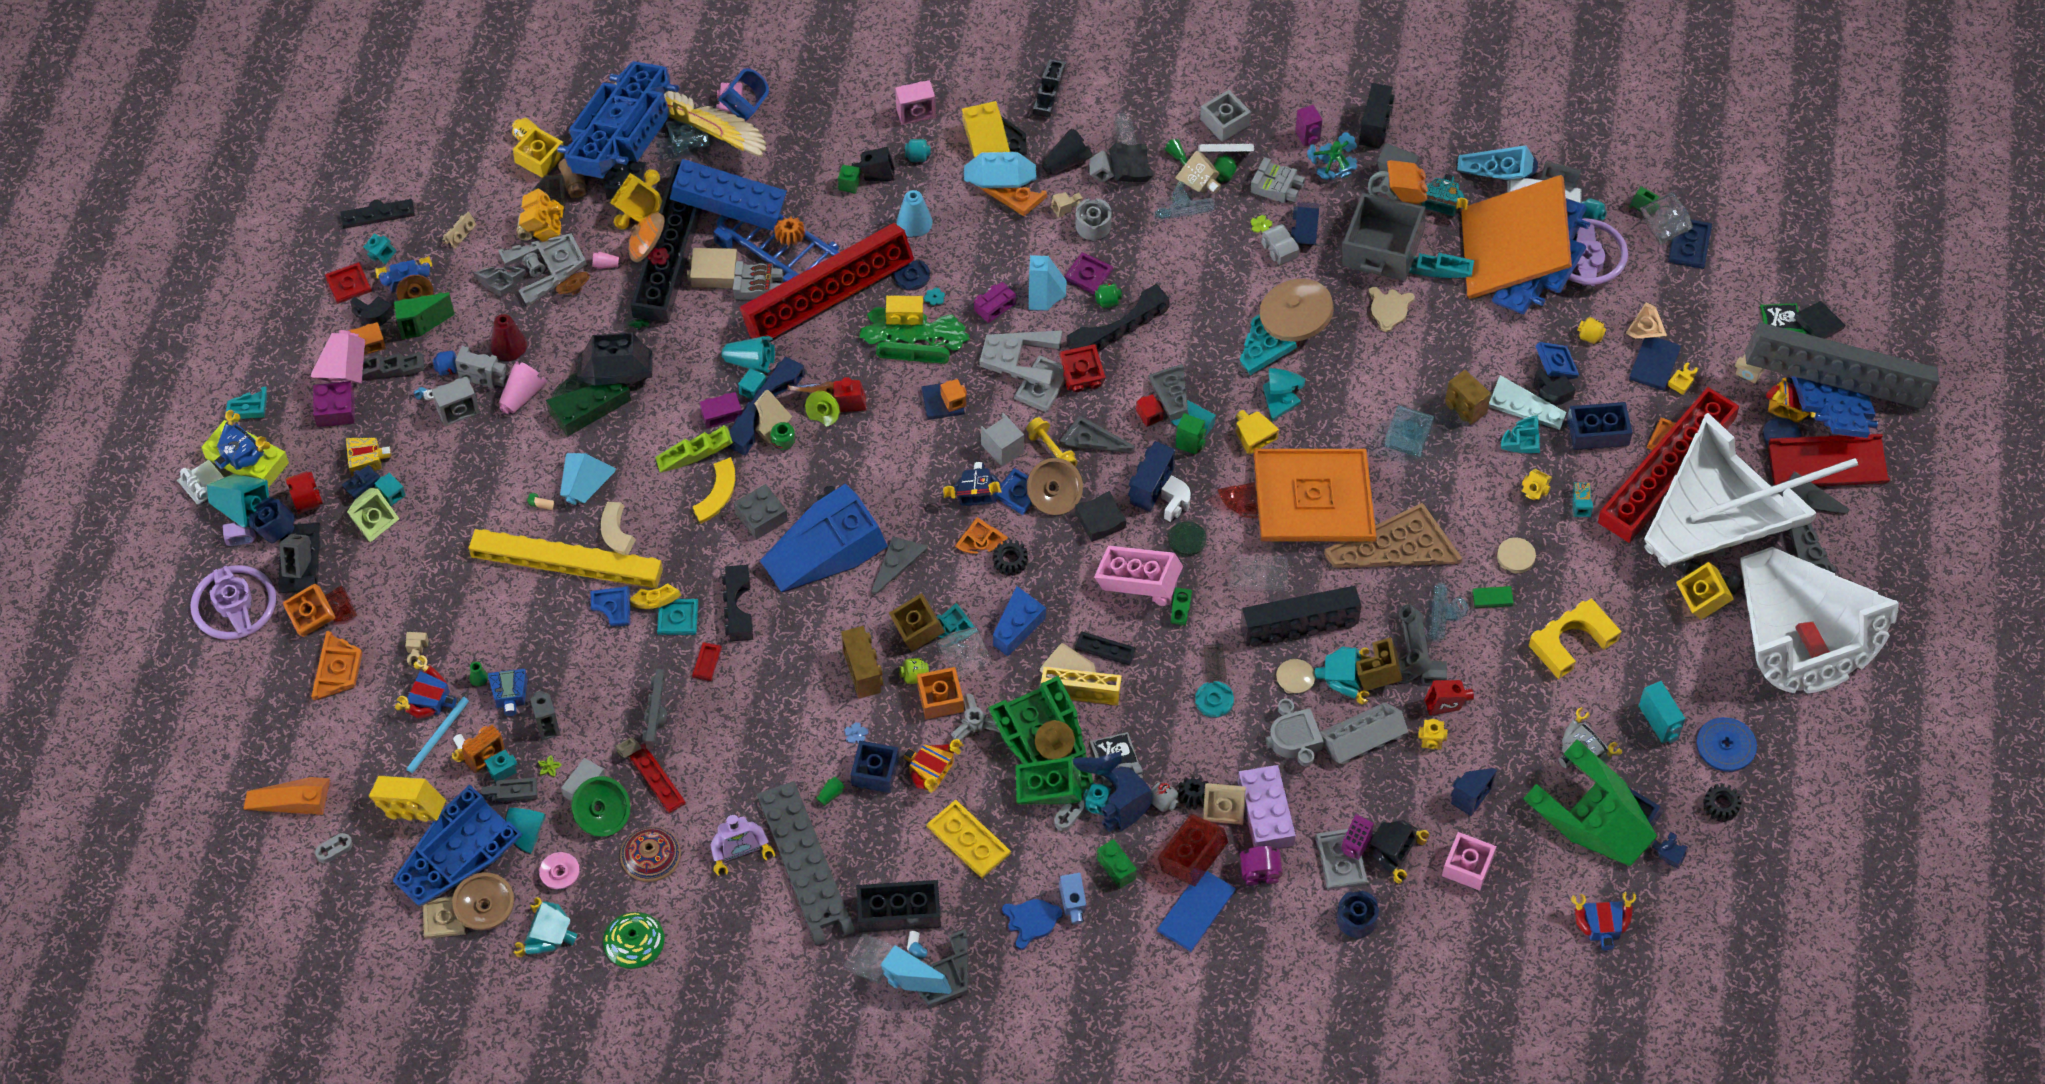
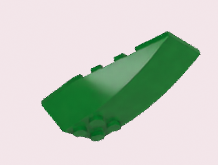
[988,676,1093,805]

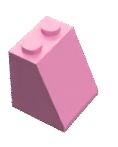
[311,330,365,383]

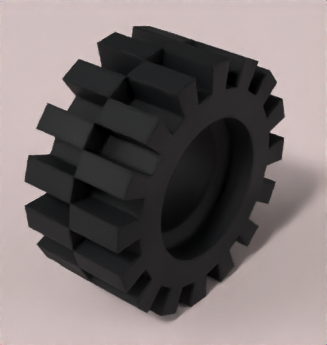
[993,539,1028,576]
[1703,783,1742,822]

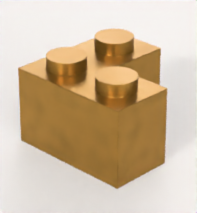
[1356,637,1402,691]

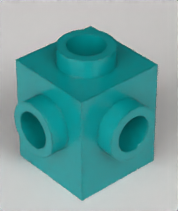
[363,233,397,265]
[1083,783,1111,815]

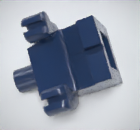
[1652,832,1688,869]

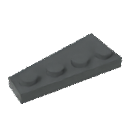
[1148,364,1189,421]

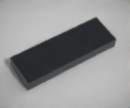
[1075,631,1136,666]

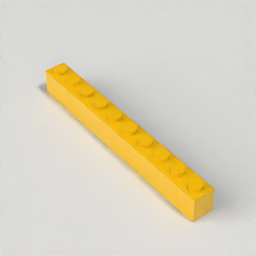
[469,529,663,589]

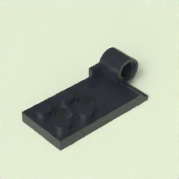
[278,523,321,594]

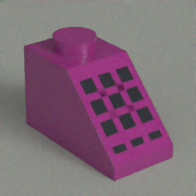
[1341,814,1374,860]

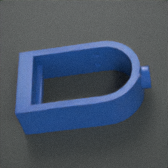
[718,68,769,122]

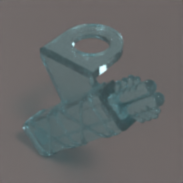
[1155,181,1215,219]
[1429,582,1468,641]

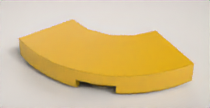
[630,583,681,609]

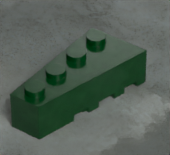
[546,383,631,437]

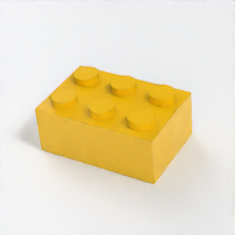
[369,776,446,822]

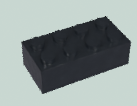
[856,880,941,933]

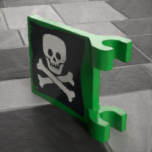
[1760,303,1806,334]

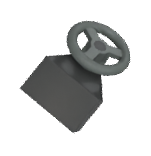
[1368,143,1421,201]

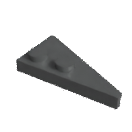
[1060,416,1135,453]
[872,537,928,595]

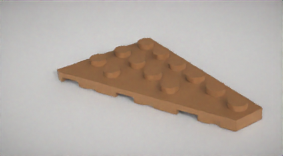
[1324,503,1462,568]

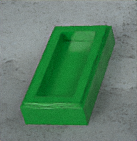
[1472,586,1514,608]

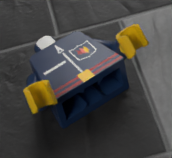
[943,462,1002,506]

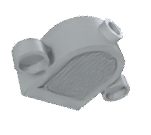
[1265,698,1324,766]

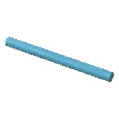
[406,697,469,774]

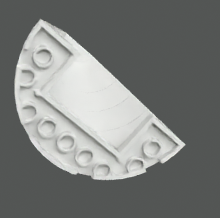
[1644,413,1816,568]
[1740,547,1899,693]

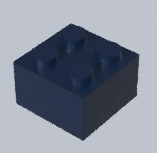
[850,740,899,793]

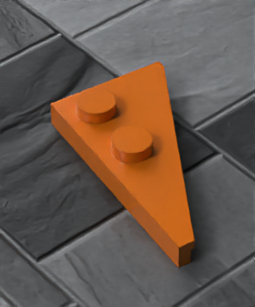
[979,187,1047,216]

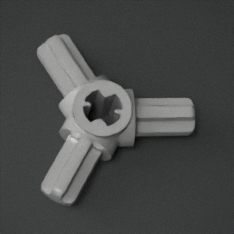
[951,694,999,741]

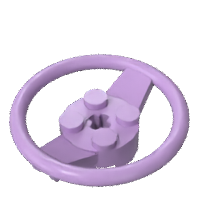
[1568,219,1628,286]
[191,565,276,640]

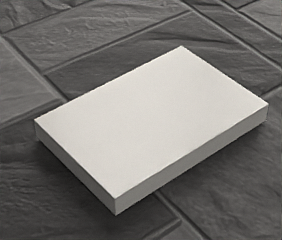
[1198,144,1254,152]

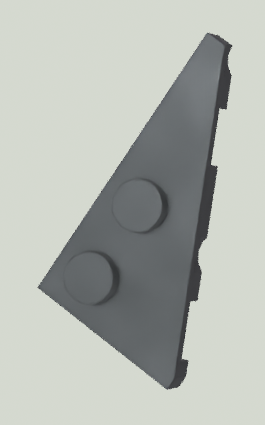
[1779,471,1850,513]

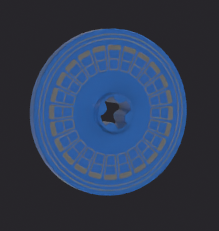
[1696,717,1757,772]

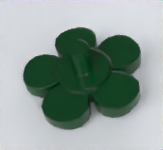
[628,319,649,330]

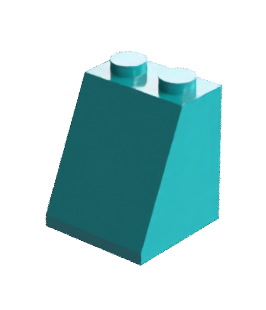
[207,474,269,527]

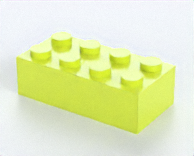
[201,420,289,488]

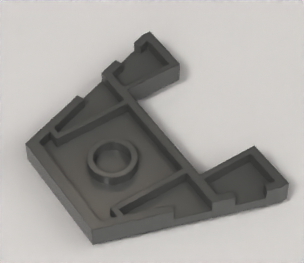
[907,929,969,1008]

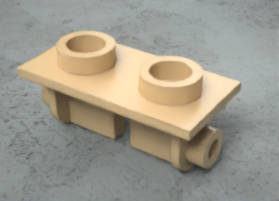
[442,212,477,249]

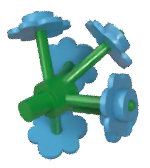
[1307,132,1357,180]

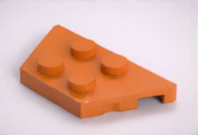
[311,631,363,700]

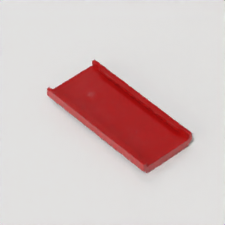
[1768,434,1890,486]

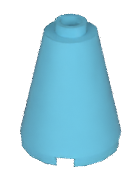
[896,190,933,237]

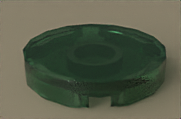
[1168,521,1206,557]

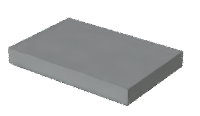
[1014,355,1065,413]
[1315,829,1368,890]

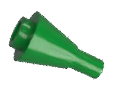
[1165,139,1188,166]

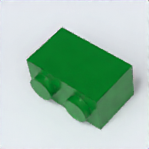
[1176,413,1207,455]
[1097,839,1137,889]

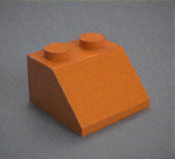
[1387,160,1428,205]

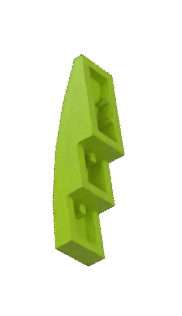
[655,426,733,473]

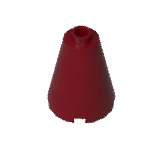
[490,314,527,361]

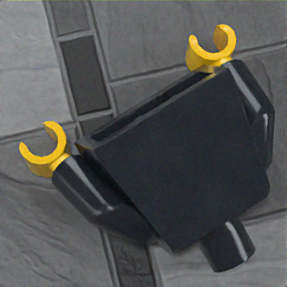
[1370,820,1429,884]

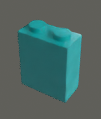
[1639,681,1686,744]

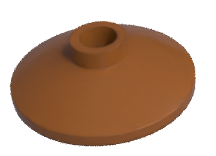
[556,272,590,294]
[396,275,434,301]

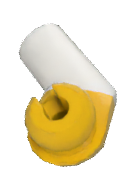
[452,734,465,762]

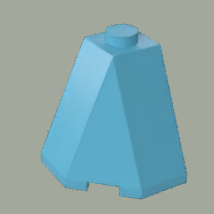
[1029,255,1067,311]
[560,453,616,505]

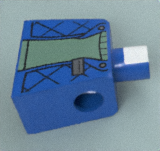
[488,669,528,716]

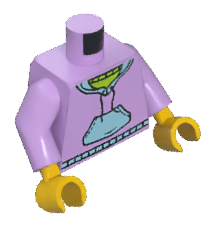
[711,815,775,876]

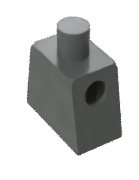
[279,534,311,578]
[530,691,561,741]

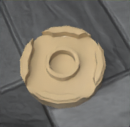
[1497,537,1536,574]

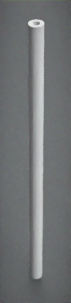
[1690,458,1858,522]

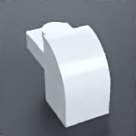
[1161,475,1191,522]

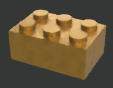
[841,625,884,699]

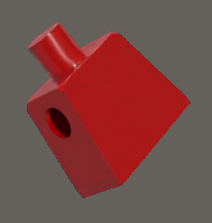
[831,377,867,412]

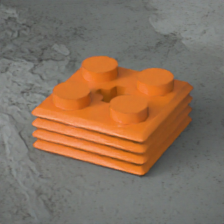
[283,584,335,637]
[462,725,505,773]

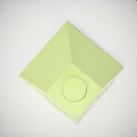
[347,488,399,542]

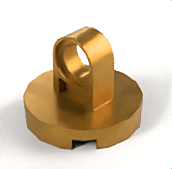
[1035,720,1075,760]

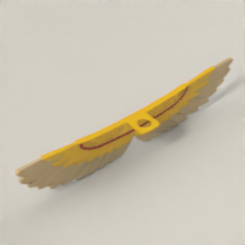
[615,83,766,157]

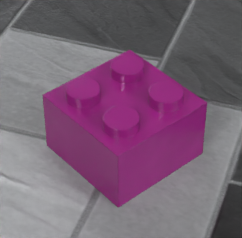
[313,381,355,427]

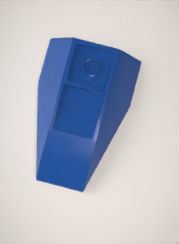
[760,484,888,593]
[393,784,523,907]

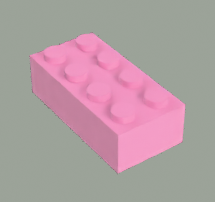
[1094,546,1183,598]

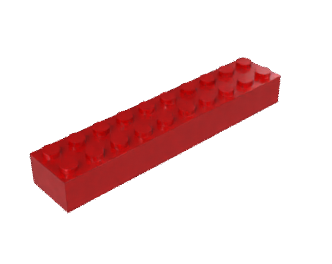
[739,223,914,339]
[1598,387,1739,543]

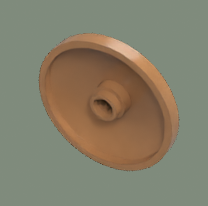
[1260,279,1334,341]

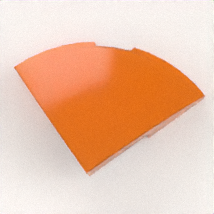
[955,517,1008,554]

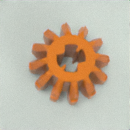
[774,216,805,247]

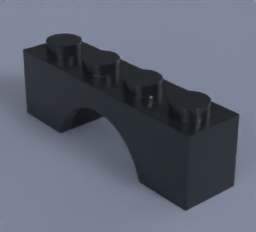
[722,565,754,642]

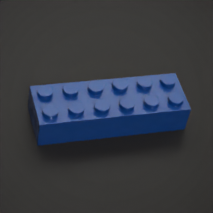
[670,159,787,231]

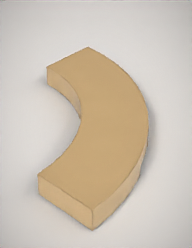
[601,502,636,555]

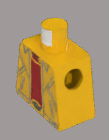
[346,438,392,477]

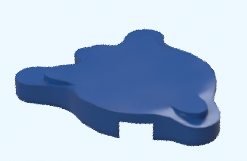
[1002,899,1062,950]

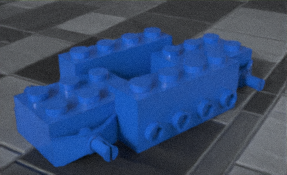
[558,61,679,178]

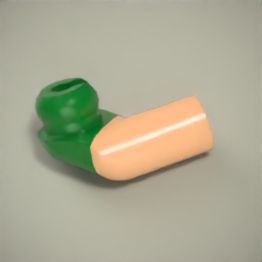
[527,493,554,510]

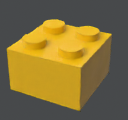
[512,126,565,178]
[1676,562,1734,620]

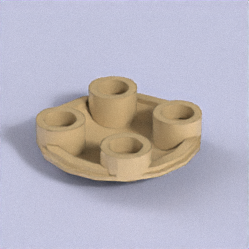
[1276,659,1316,694]

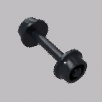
[1676,558,1743,595]

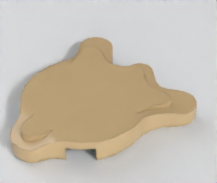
[1369,287,1415,332]

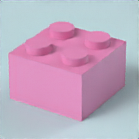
[895,80,936,125]
[1442,832,1496,891]

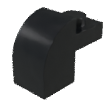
[350,296,395,326]
[1534,369,1576,405]

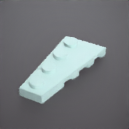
[1489,375,1566,430]

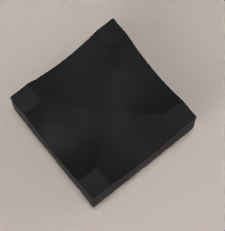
[1109,142,1154,182]
[1075,491,1126,542]

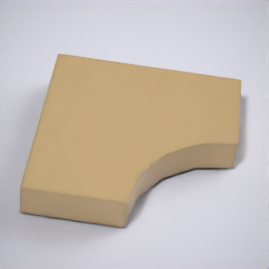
[754,390,792,443]

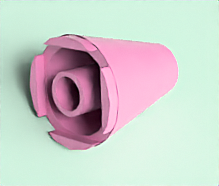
[498,361,547,414]

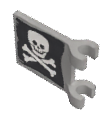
[1090,732,1143,788]

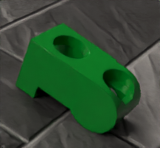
[1171,587,1192,626]

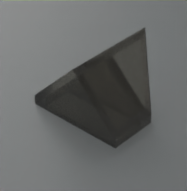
[531,175,566,211]

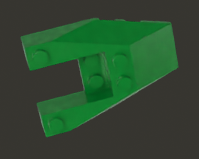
[1523,739,1658,867]

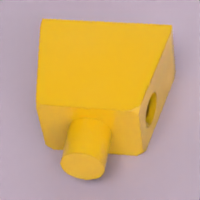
[1235,410,1279,455]

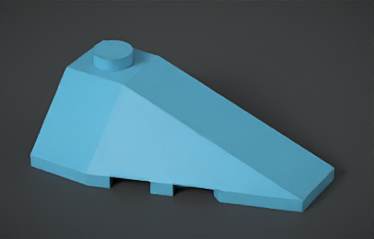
[1457,145,1534,180]

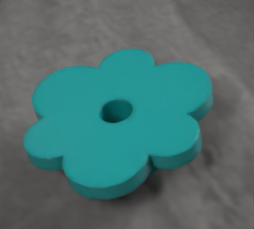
[924,288,945,306]

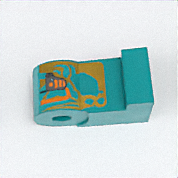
[1572,482,1593,517]

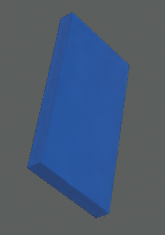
[1157,868,1236,952]

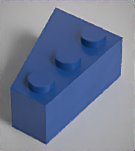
[993,586,1046,657]

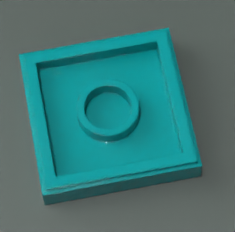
[657,599,699,635]

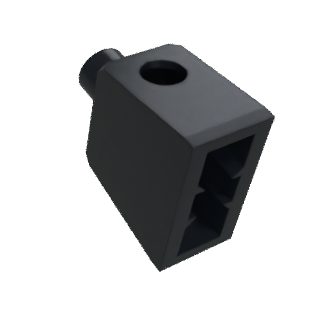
[852,147,895,181]

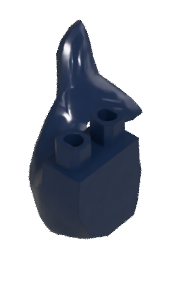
[1073,752,1152,832]

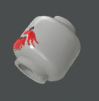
[1151,782,1179,812]

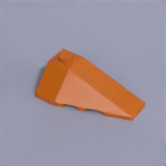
[244,777,330,815]

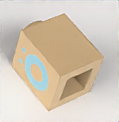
[1735,355,1764,384]

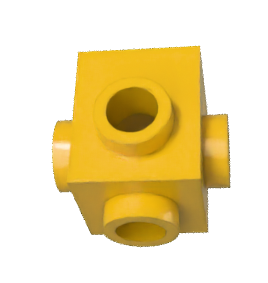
[1522,469,1552,500]
[1418,719,1447,749]

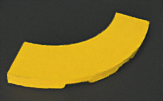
[692,457,736,524]

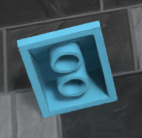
[881,945,952,994]

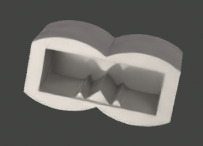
[1261,224,1300,265]

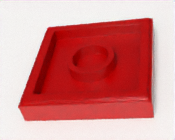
[325,262,372,304]

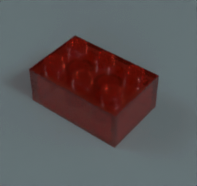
[1157,813,1228,887]

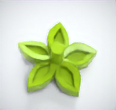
[538,755,562,777]

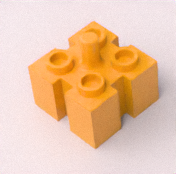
[519,188,564,242]

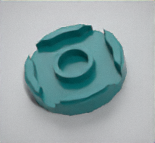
[1195,681,1234,718]

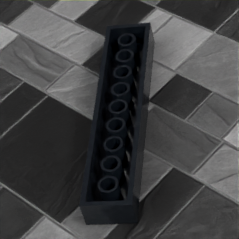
[631,161,710,323]

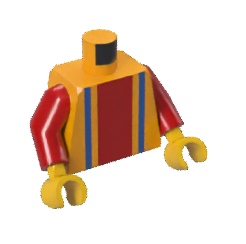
[1766,377,1821,423]
[904,739,964,793]

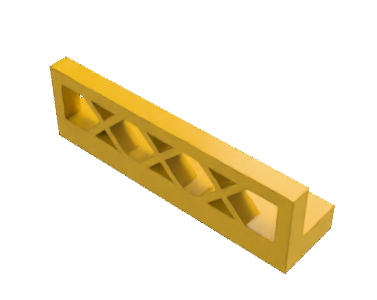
[1041,667,1122,706]

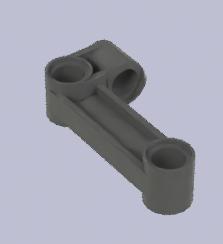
[1399,604,1432,683]

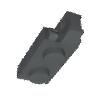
[481,778,538,802]

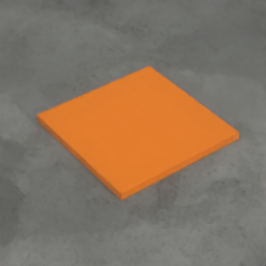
[1461,175,1572,299]
[1253,449,1376,541]

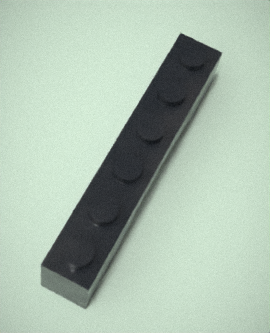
[1067,284,1170,350]

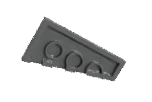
[1789,523,1837,576]

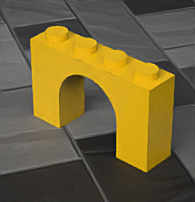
[1529,598,1622,679]

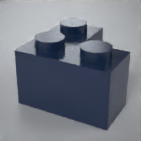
[1291,202,1319,245]

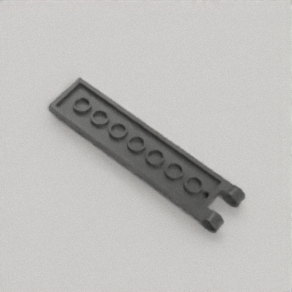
[757,781,855,946]

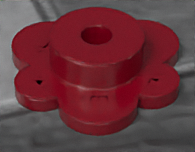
[648,248,669,265]

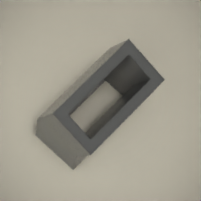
[1421,661,1447,686]

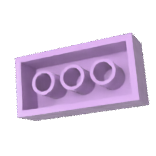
[1238,765,1296,849]

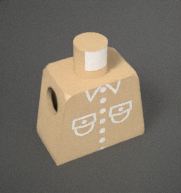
[1175,151,1221,194]

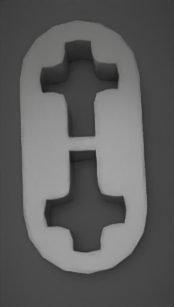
[1055,800,1084,831]
[315,833,353,863]

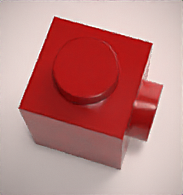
[1136,394,1164,427]

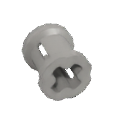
[523,253,545,277]

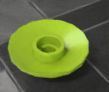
[805,391,840,427]

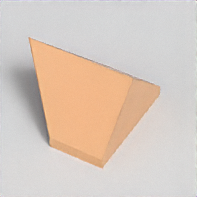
[1626,302,1667,339]

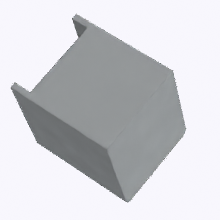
[981,413,1024,467]

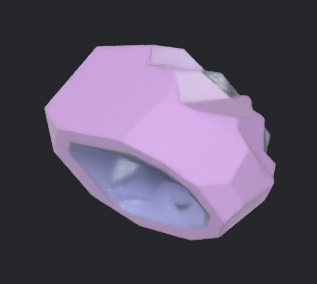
[223,522,256,546]

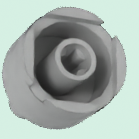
[1075,198,1112,241]

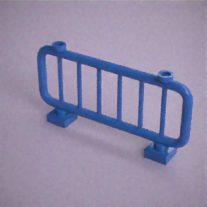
[713,214,839,283]

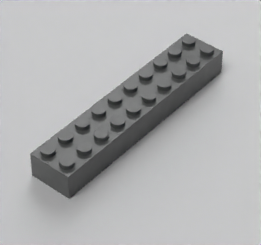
[1745,322,1939,409]

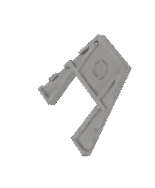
[498,234,587,306]
[980,330,1063,389]

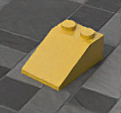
[962,101,1010,158]

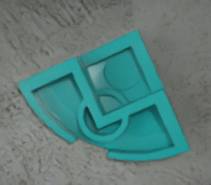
[1268,368,1305,394]
[1501,415,1540,453]
[937,603,978,640]
[506,808,546,854]

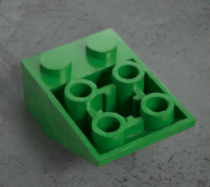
[394,292,455,340]

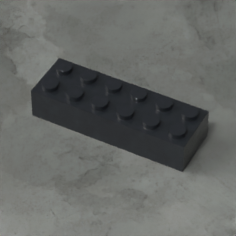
[1240,586,1362,647]

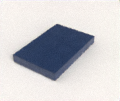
[1668,217,1712,269]
[1629,337,1681,391]

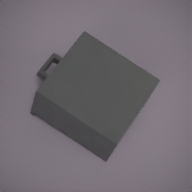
[1342,193,1425,281]

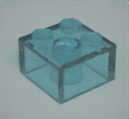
[1385,405,1434,458]

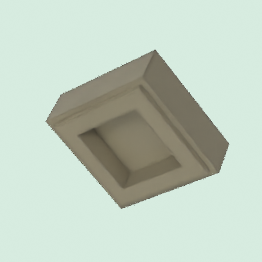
[615,737,641,758]

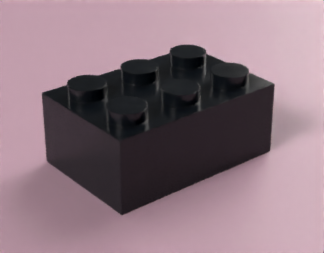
[1359,83,1395,149]

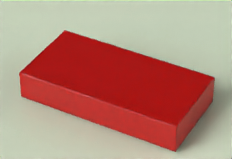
[1795,621,1830,658]
[692,642,722,681]

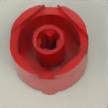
[285,471,323,514]

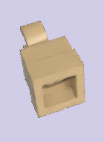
[1051,192,1083,218]
[405,632,429,666]

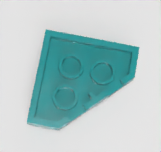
[1240,314,1297,375]

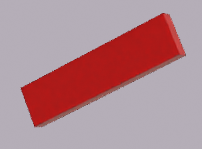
[628,743,686,814]

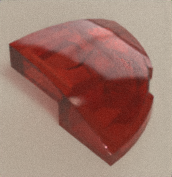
[1217,482,1259,519]
[309,585,358,622]

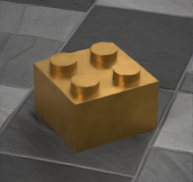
[1445,370,1491,425]
[889,593,945,652]

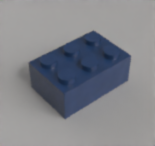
[1567,402,1633,450]
[1128,441,1175,512]

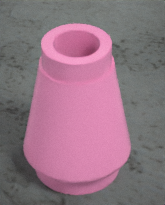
[592,251,619,269]

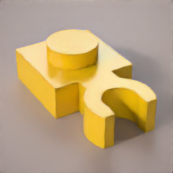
[1667,362,1698,395]

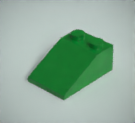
[1016,756,1082,805]

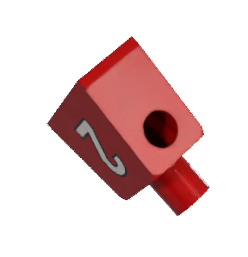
[1424,680,1474,716]

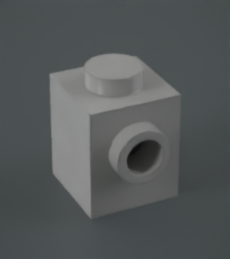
[1090,150,1115,182]

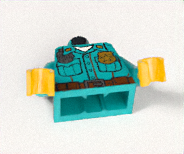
[1422,174,1468,216]

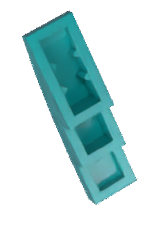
[1409,253,1474,278]

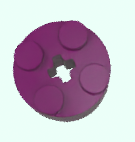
[1240,846,1283,885]

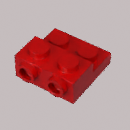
[1059,344,1106,393]

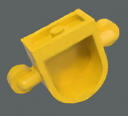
[610,169,662,229]

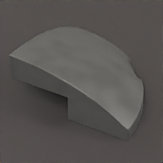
[474,266,526,297]

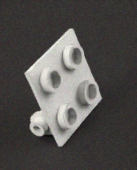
[177,460,224,505]

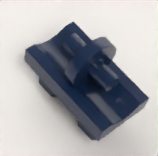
[342,465,380,499]

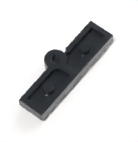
[340,199,415,229]

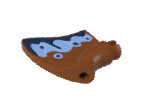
[788,381,833,394]

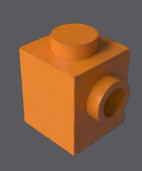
[940,379,967,412]

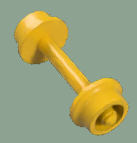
[1026,417,1077,467]

